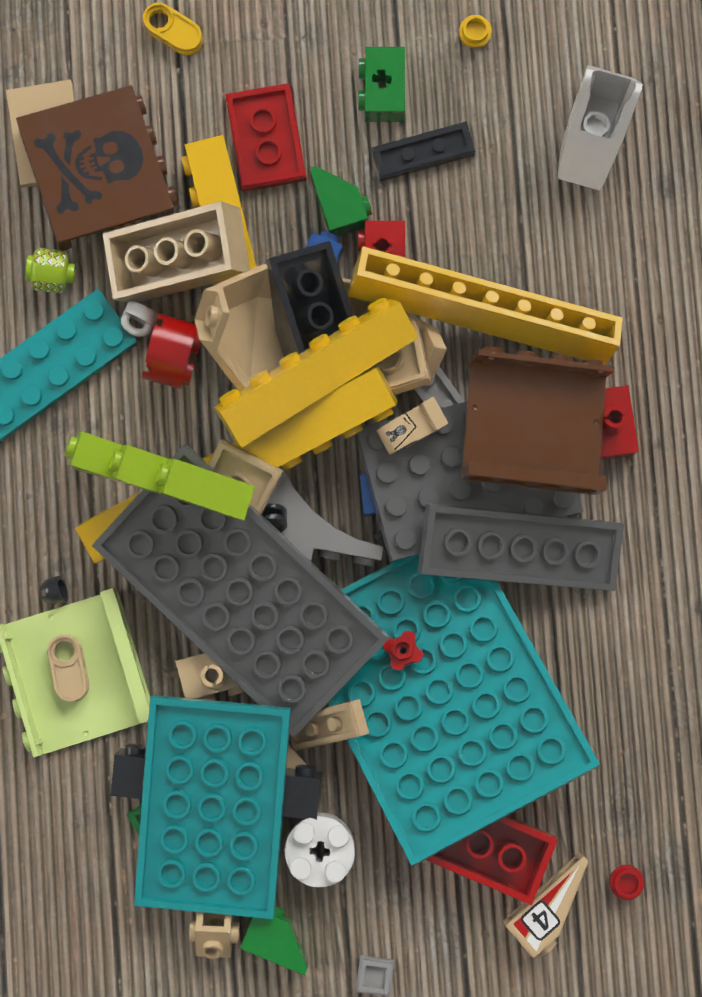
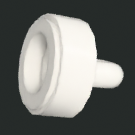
[121,301,158,337]

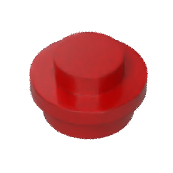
[609,865,644,900]

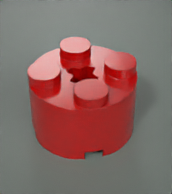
[141,313,201,389]

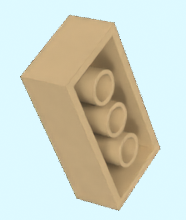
[103,201,250,303]

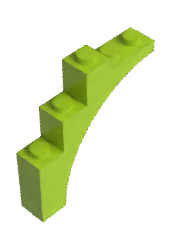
[64,431,255,520]

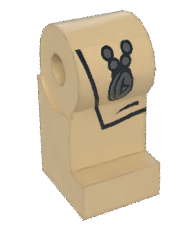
[376,396,449,455]

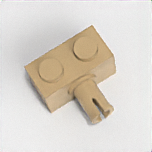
[175,653,245,701]

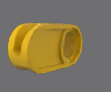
[143,3,203,56]

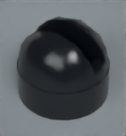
[40,576,68,605]

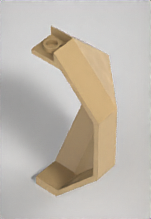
[194,264,447,391]

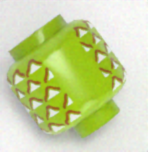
[25,248,76,293]

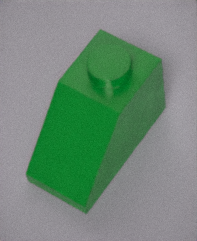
[310,166,372,236]
[240,905,308,976]

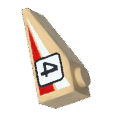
[502,852,588,958]

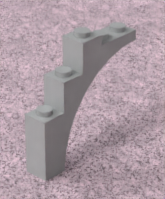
[230,437,383,567]

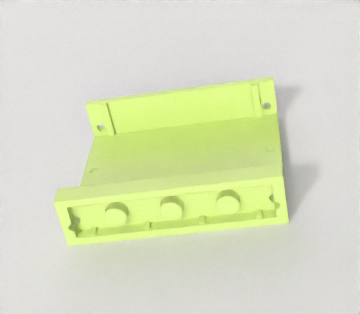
[0,588,150,757]

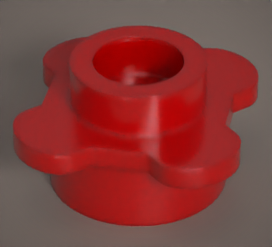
[383,631,423,671]

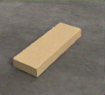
[289,699,369,751]

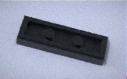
[371,121,476,182]

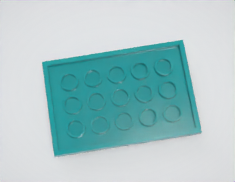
[134,695,291,919]

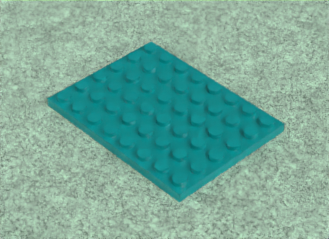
[328,554,600,867]

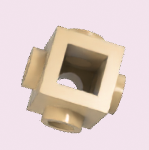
[189,912,240,959]

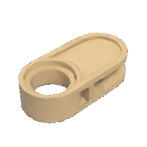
[48,635,89,702]

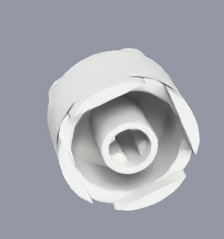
[285,812,355,887]

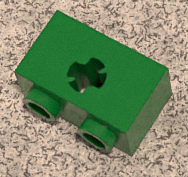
[358,47,405,122]

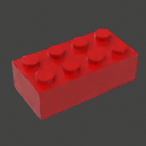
[401,816,558,905]

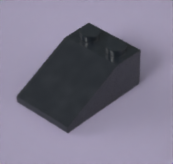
[266,241,354,357]

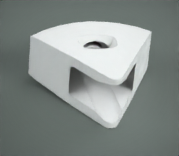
[558,66,643,191]

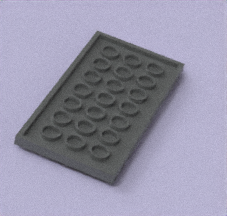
[92,444,390,738]

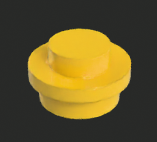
[459,15,492,48]

